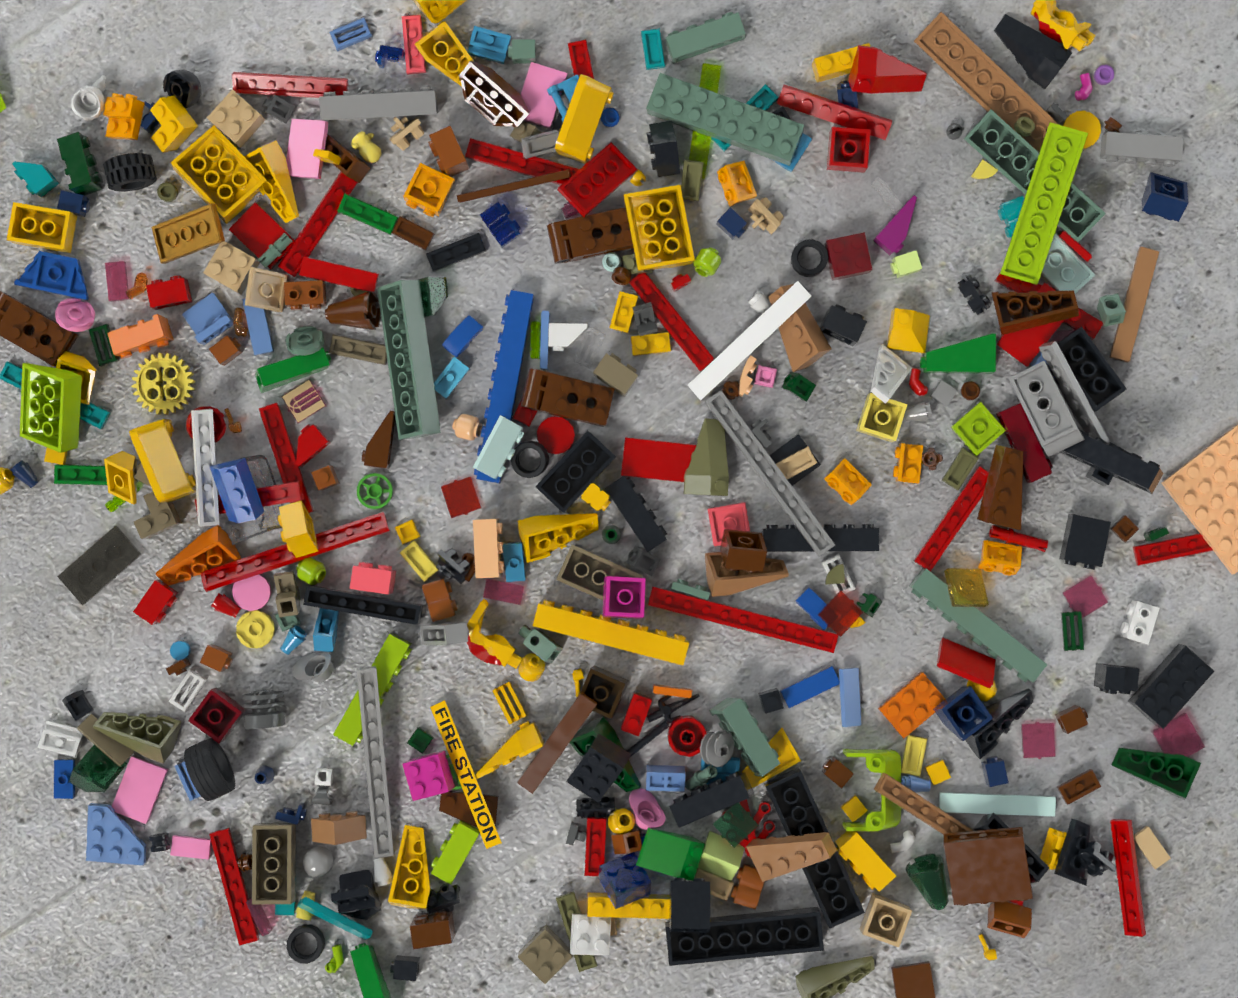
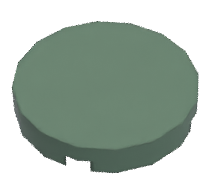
[285,326,325,356]

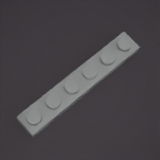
[1039,341,1109,442]

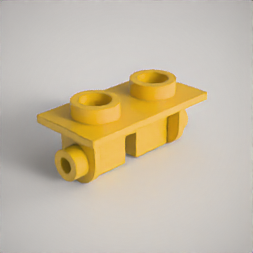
[1040,827,1067,870]

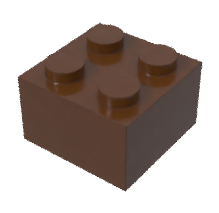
[720,529,767,572]
[410,910,456,949]

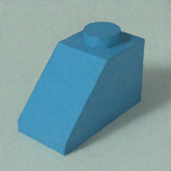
[313,608,339,652]

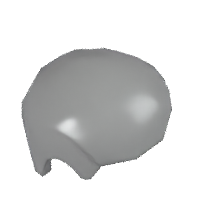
[302,846,334,878]

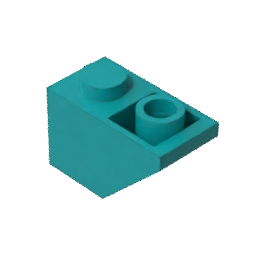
[12,161,60,198]

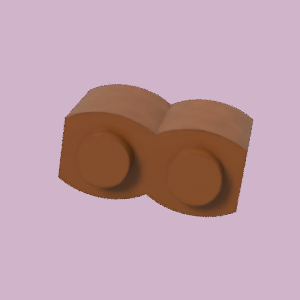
[422,579,458,622]
[730,863,764,910]

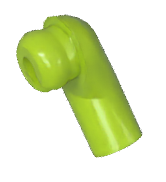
[325,944,344,973]

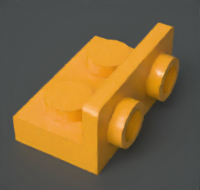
[717,160,757,207]
[893,443,923,484]
[824,458,872,505]
[978,540,1022,576]

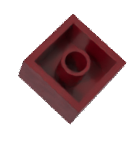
[824,232,873,281]
[188,687,247,743]

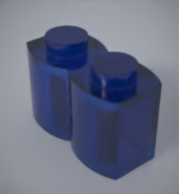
[480,202,521,248]

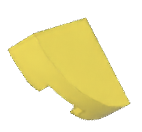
[971,160,998,179]

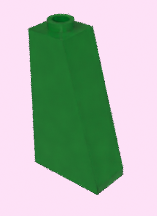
[920,334,996,374]
[255,347,331,393]
[350,943,391,998]

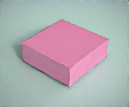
[754,365,777,388]

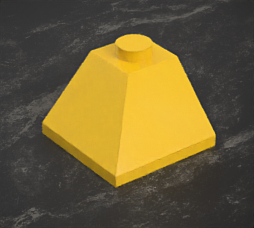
[887,308,930,353]
[56,351,96,405]
[104,451,137,505]

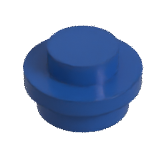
[600,108,620,127]

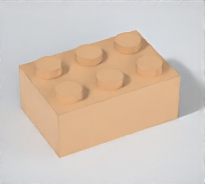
[473,519,505,578]

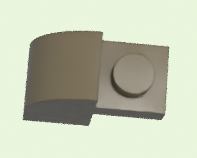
[274,571,301,618]

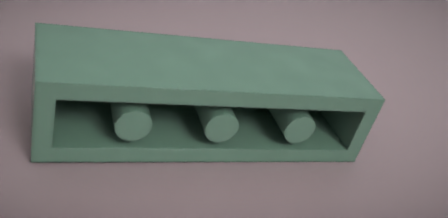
[665,12,746,64]

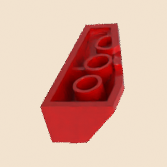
[848,45,927,94]

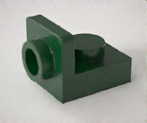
[782,372,816,402]

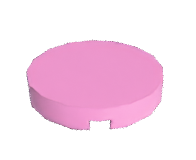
[55,298,95,332]
[232,574,272,611]

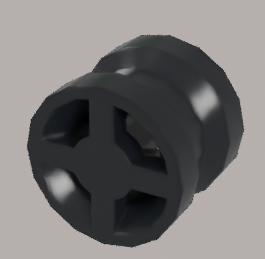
[149,833,171,852]

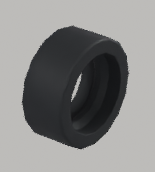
[791,239,828,277]
[511,441,549,478]
[286,924,325,964]

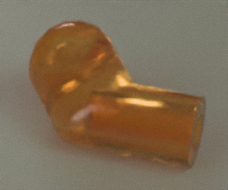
[126,272,148,299]
[233,308,248,337]

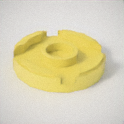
[236,610,275,649]

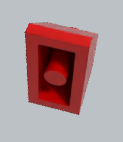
[296,424,331,467]

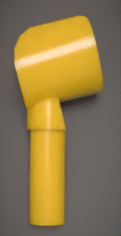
[572,668,584,697]
[978,934,997,960]

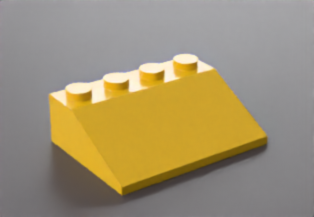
[170,125,267,224]
[623,185,695,271]

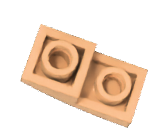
[739,355,757,397]

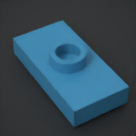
[502,542,526,582]

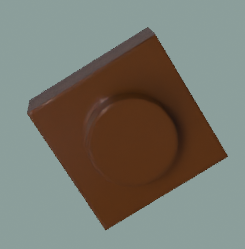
[1110,515,1139,542]
[166,658,191,676]

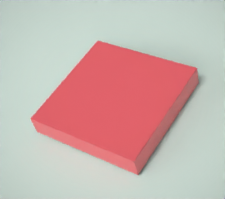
[707,502,750,546]

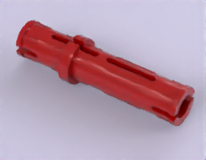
[989,525,1048,552]

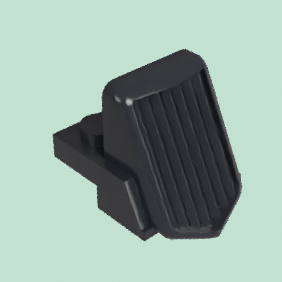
[331,870,382,921]

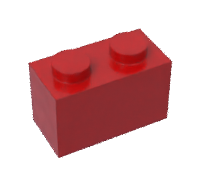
[146,276,193,310]
[133,580,179,625]
[621,692,652,737]

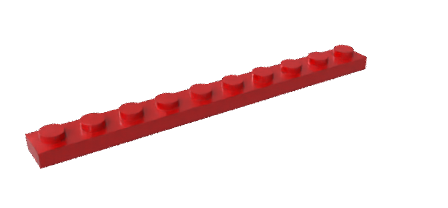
[200,512,390,592]
[648,586,838,653]

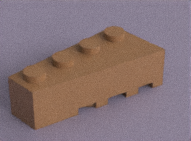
[769,284,832,372]
[746,832,837,882]

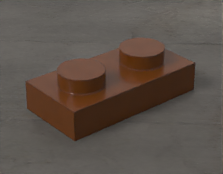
[1057,769,1101,805]

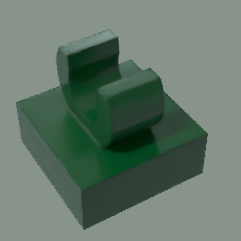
[857,593,882,617]

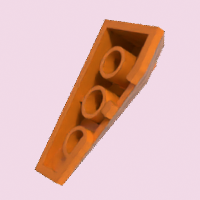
[156,525,242,586]

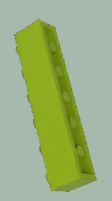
[333,633,412,746]

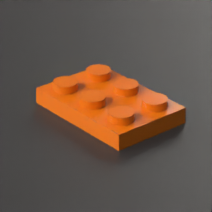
[878,672,945,739]

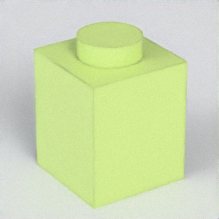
[890,250,922,278]

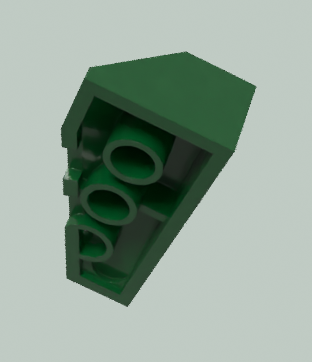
[570,716,641,792]
[1111,748,1201,800]

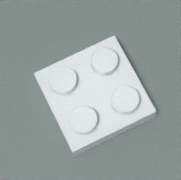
[570,914,611,955]

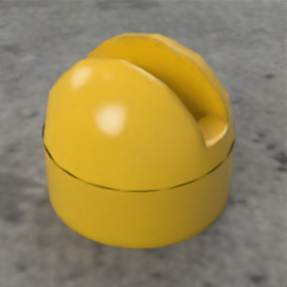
[629,169,646,187]

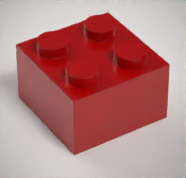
[826,127,871,173]

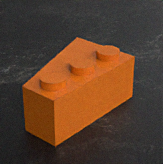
[107,314,174,359]

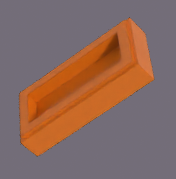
[653,684,692,698]

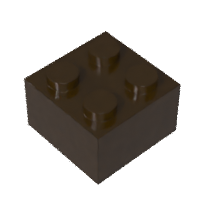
[580,665,629,719]

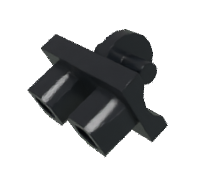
[436,548,470,584]
[1078,841,1116,877]
[427,883,460,914]

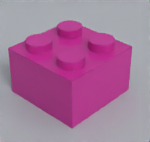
[602,576,646,619]
[402,750,455,801]

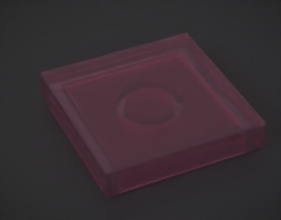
[1151,713,1205,757]

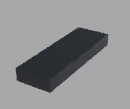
[426,233,486,272]

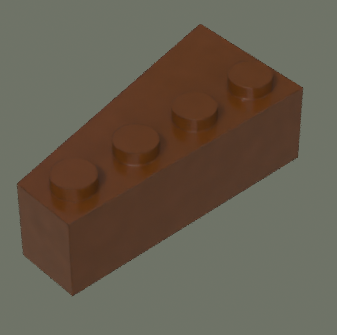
[992,290,1079,335]
[977,445,1023,530]

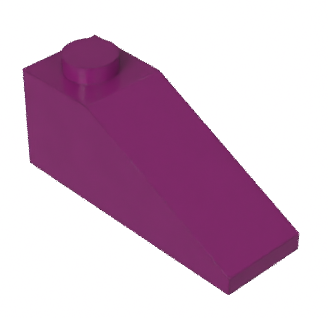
[873,195,917,256]

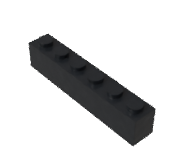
[1060,430,1163,494]
[762,524,879,552]
[303,585,423,625]

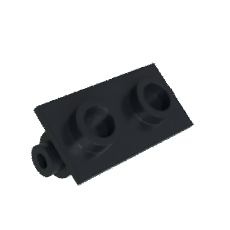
[958,275,990,315]
[576,797,615,819]

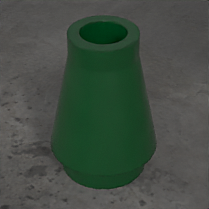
[602,525,621,544]

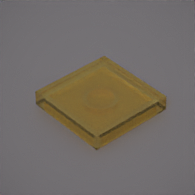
[944,568,989,607]

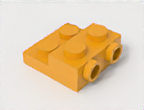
[103,93,145,140]
[403,163,455,217]

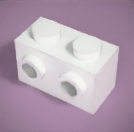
[1120,600,1160,645]

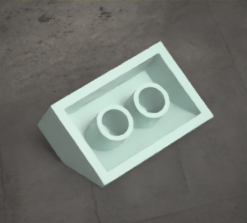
[473,415,524,479]

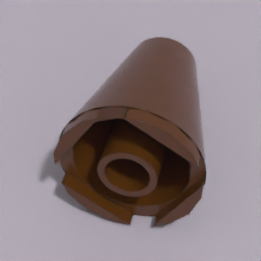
[325,291,381,330]

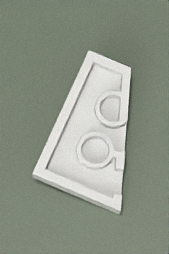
[870,344,912,404]

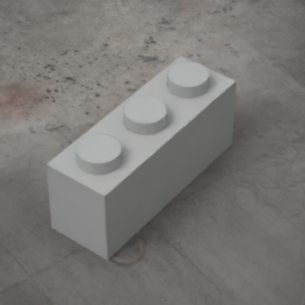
[420,622,469,645]

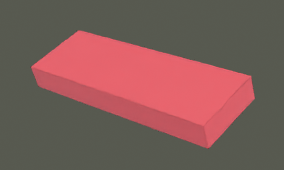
[402,15,426,75]

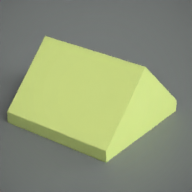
[698,831,745,881]

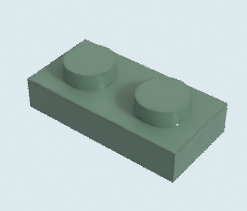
[671,579,710,600]

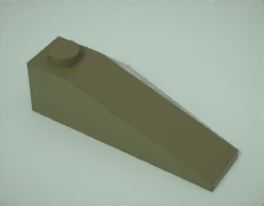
[683,419,729,496]
[93,712,181,764]
[795,956,875,998]

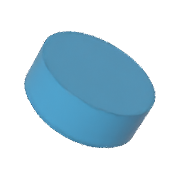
[170,641,191,660]

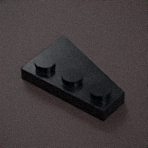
[1054,818,1090,886]

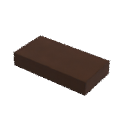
[392,216,435,251]

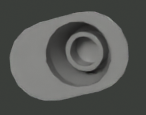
[292,652,336,683]

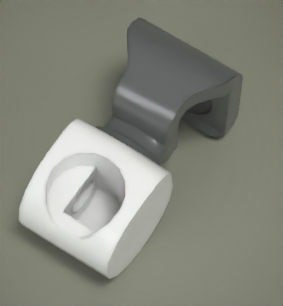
[312,768,334,805]

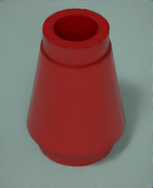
[211,593,241,618]

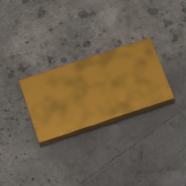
[151,203,225,264]

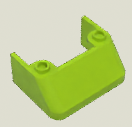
[842,749,901,831]

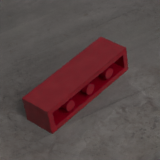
[996,403,1053,483]

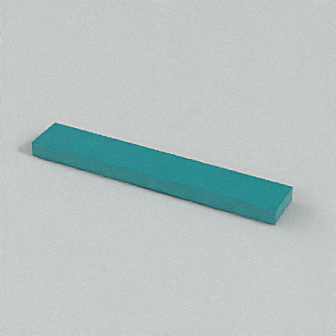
[0,361,111,429]

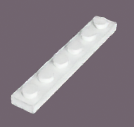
[191,409,219,527]

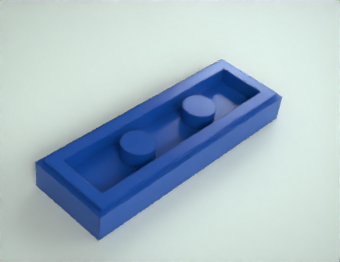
[780,666,840,708]

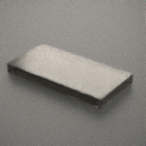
[57,526,142,605]

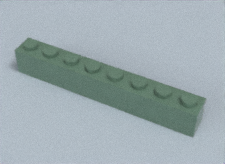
[909,568,1047,683]

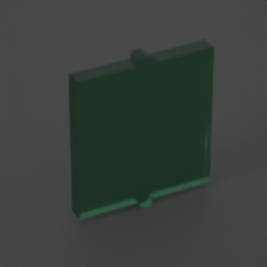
[713,803,759,848]

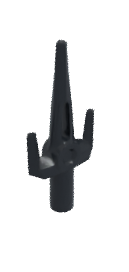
[647,694,700,724]

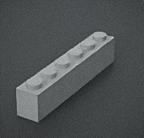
[319,87,438,120]

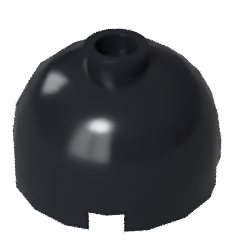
[163,69,202,108]

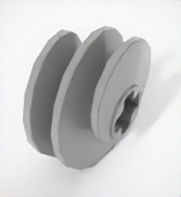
[700,731,734,767]

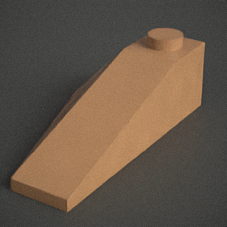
[705,552,789,597]

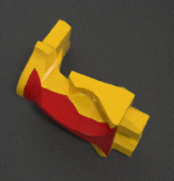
[1031,0,1096,52]
[466,598,522,669]

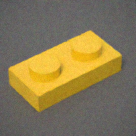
[609,291,638,334]
[631,332,671,356]

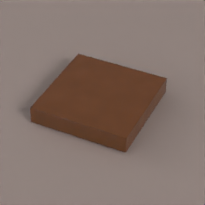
[891,961,935,998]

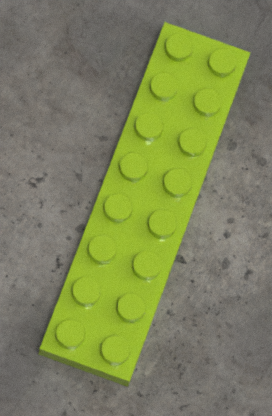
[1000,122,1088,285]

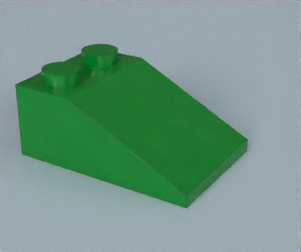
[636,828,705,881]

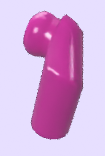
[1074,73,1093,101]

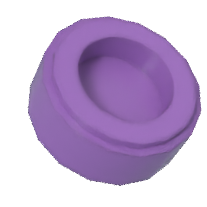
[1094,65,1114,85]

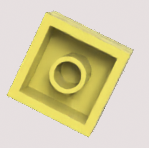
[856,393,908,442]

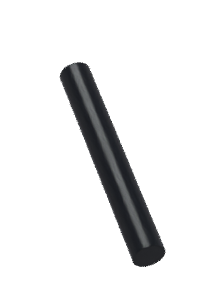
[627,721,669,757]

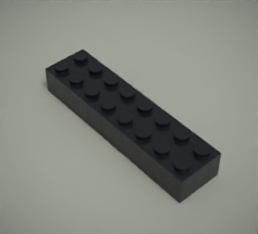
[764,767,865,929]
[665,907,824,966]

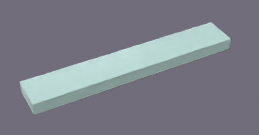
[939,792,1056,817]

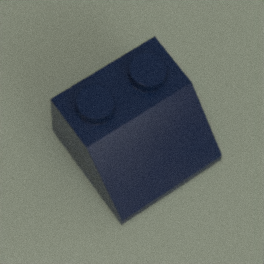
[1142,172,1189,222]
[933,686,993,741]

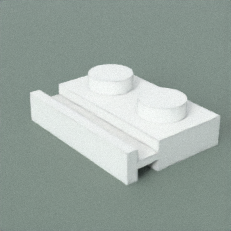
[37,721,83,758]

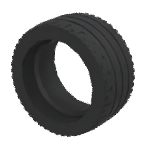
[184,738,236,801]

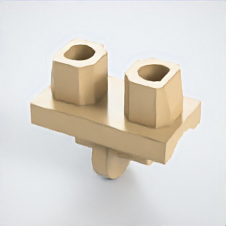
[389,116,424,151]
[748,197,784,235]

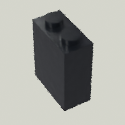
[1059,514,1111,570]
[669,878,710,933]

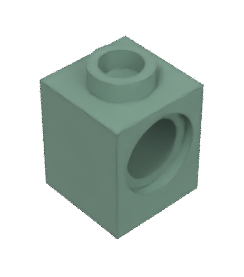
[508,39,536,64]
[1097,293,1126,327]

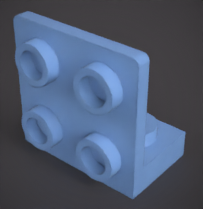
[182,293,236,345]

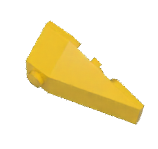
[414,21,473,87]
[244,140,299,223]
[518,513,599,563]
[475,721,545,779]
[388,825,430,909]

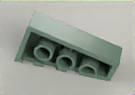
[709,698,781,777]

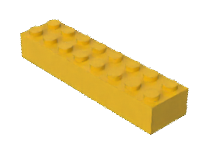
[532,599,689,665]

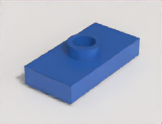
[54,759,75,799]

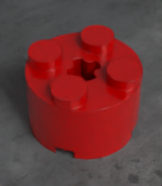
[667,715,706,757]

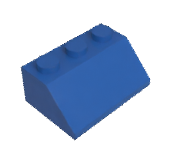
[210,458,265,523]

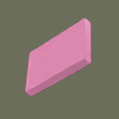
[521,62,568,129]
[286,119,329,179]
[112,756,168,824]

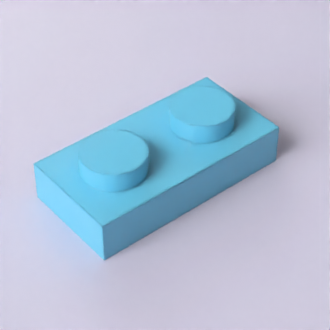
[434,357,470,399]

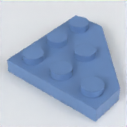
[86,803,146,866]

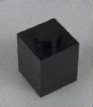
[758,688,784,714]
[390,955,420,981]

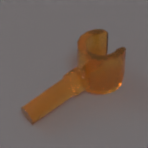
[224,408,242,433]

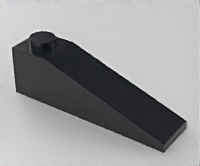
[994,14,1072,89]
[965,688,1034,759]

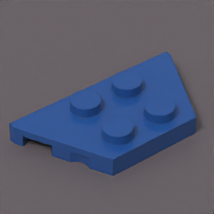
[14,251,89,301]

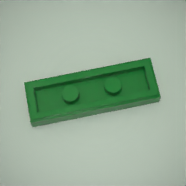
[337,194,398,235]
[54,465,107,485]

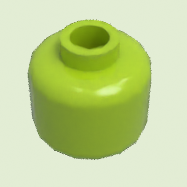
[693,247,721,277]
[296,557,326,585]

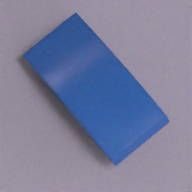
[442,315,483,358]
[796,588,838,630]

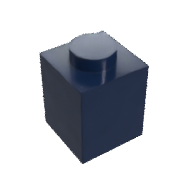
[57,190,90,217]
[716,207,747,240]
[981,756,1009,787]

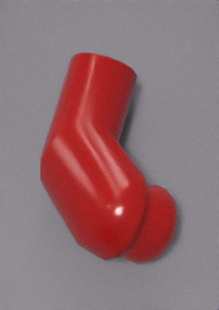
[909,368,928,396]

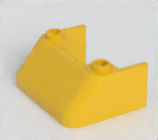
[555,74,614,164]
[129,419,196,503]

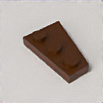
[439,791,499,828]

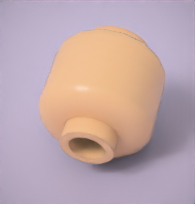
[452,414,482,441]

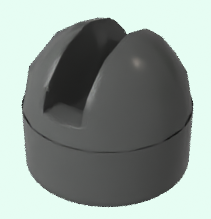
[946,123,962,140]

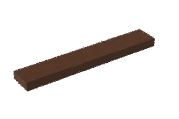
[457,169,572,203]
[517,692,597,794]

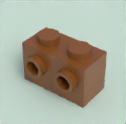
[284,280,327,310]
[987,902,1032,938]

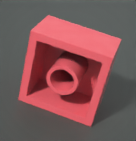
[350,562,397,594]

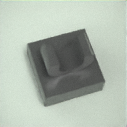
[1045,103,1067,124]
[566,822,586,845]

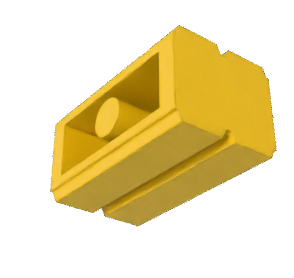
[581,483,611,511]

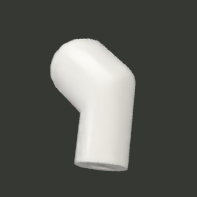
[890,830,915,853]

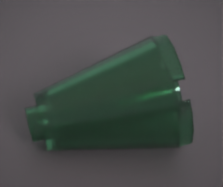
[905,853,949,910]

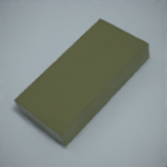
[681,160,703,201]
[942,448,979,490]

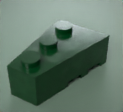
[57,131,103,196]

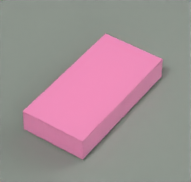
[170,835,212,859]

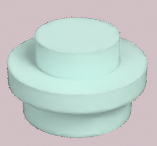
[602,253,621,272]

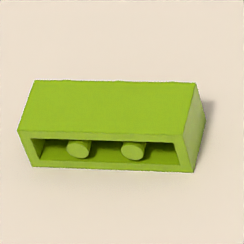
[430,820,480,885]

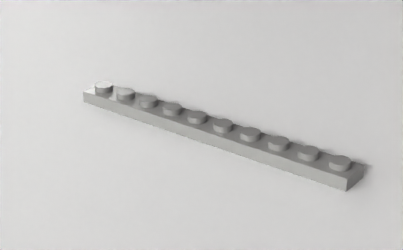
[705,390,835,557]
[356,666,394,859]

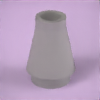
[904,402,932,421]

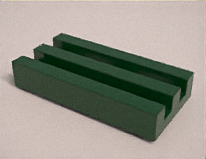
[88,324,119,366]
[1061,611,1084,651]

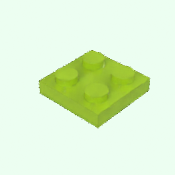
[951,402,1006,456]

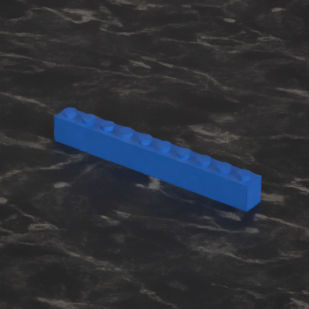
[474,290,534,484]

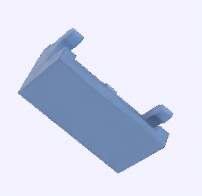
[646,765,685,792]

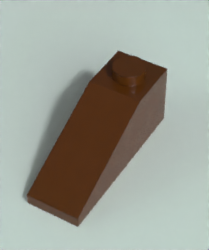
[325,133,371,183]
[362,411,396,469]

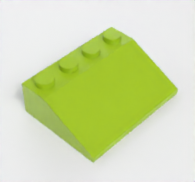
[20,363,82,453]

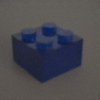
[598,852,652,909]

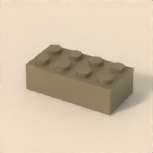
[556,544,643,600]
[252,823,296,905]

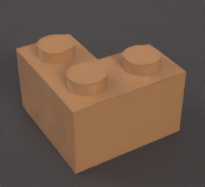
[311,811,367,845]

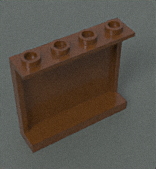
[943,827,1033,906]

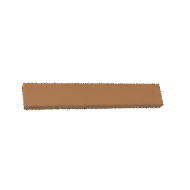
[1109,247,1159,363]
[874,773,973,835]

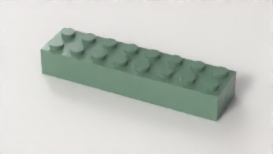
[646,73,804,166]
[964,109,1106,242]
[377,280,441,440]

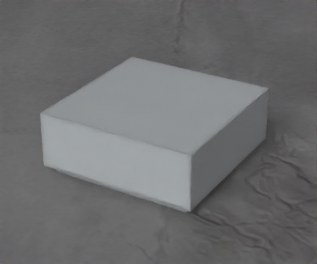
[930,380,958,407]

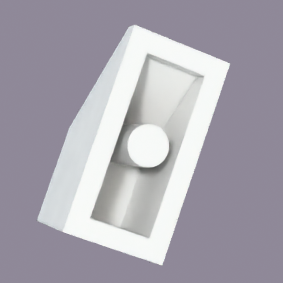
[548,323,588,352]

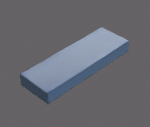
[242,298,274,356]
[540,311,550,370]
[839,668,861,727]

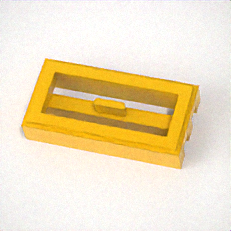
[492,681,527,725]

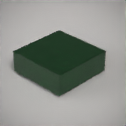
[1143,527,1169,541]
[407,727,434,754]

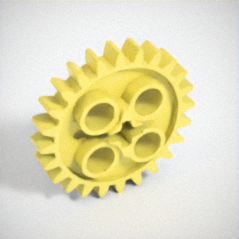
[131,353,195,415]

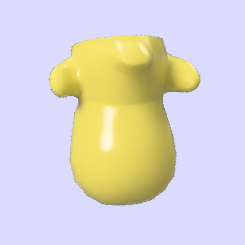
[351,131,382,163]

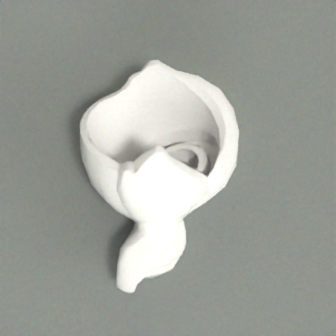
[71,75,106,121]

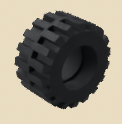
[103,153,157,192]

